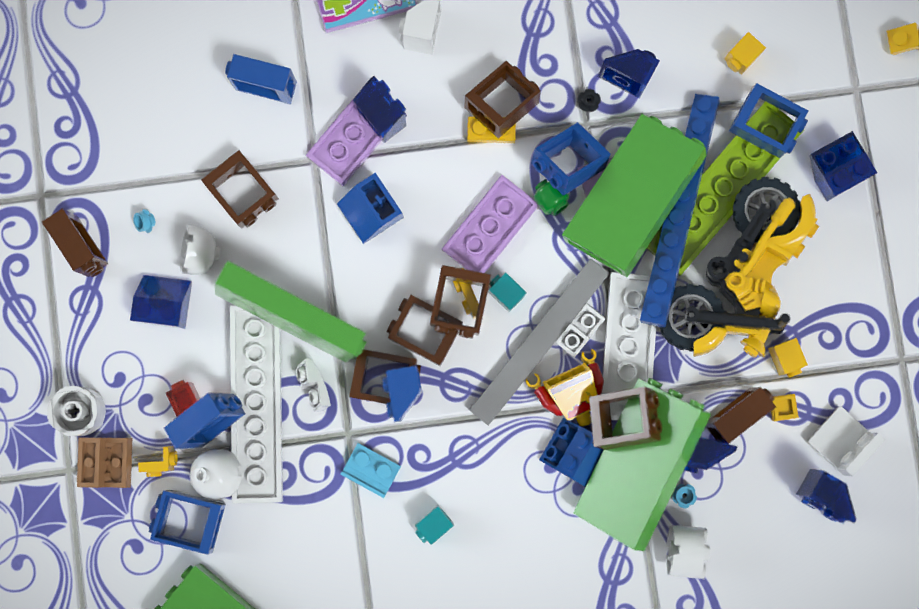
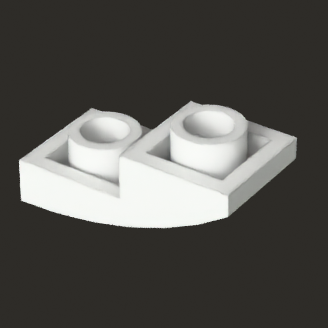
[555,303,606,358]
[296,358,331,412]

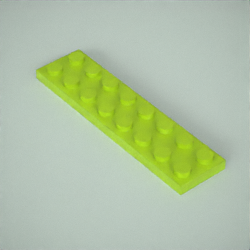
[646,101,804,277]

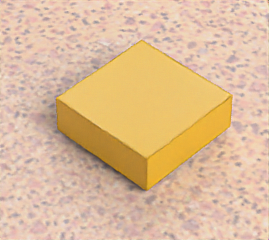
[771,394,799,421]

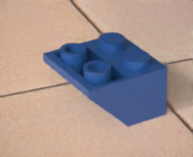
[337,172,404,244]
[382,366,422,422]
[539,418,604,487]

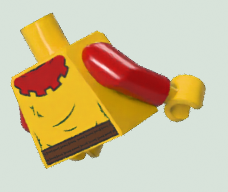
[526,349,604,427]

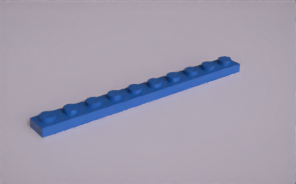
[640,94,720,327]

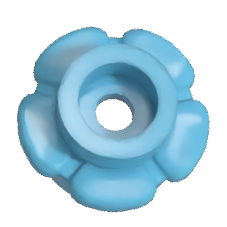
[133,209,155,233]
[672,484,697,508]

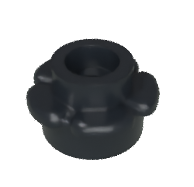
[577,89,601,112]

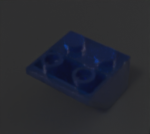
[353,76,407,143]
[809,131,878,201]
[796,469,857,525]

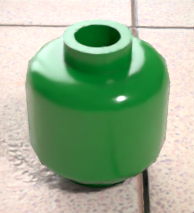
[533,179,570,216]

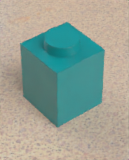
[488,273,527,312]
[415,505,454,545]

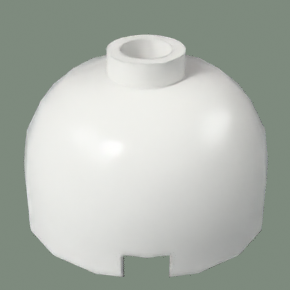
[180,225,220,275]
[190,449,241,499]

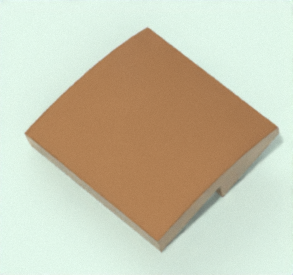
[77,438,133,488]

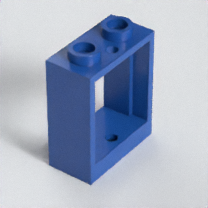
[225,54,297,105]
[729,83,809,158]
[531,122,611,196]
[164,393,245,449]
[149,489,226,555]

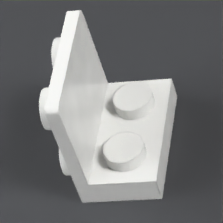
[808,407,886,477]

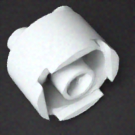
[47,386,106,436]
[666,525,710,579]

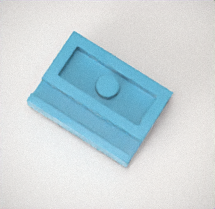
[340,443,401,498]

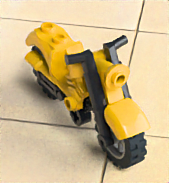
[659,177,819,358]

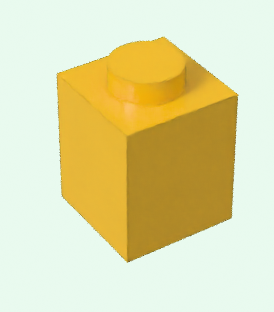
[724,32,766,75]
[768,338,808,378]

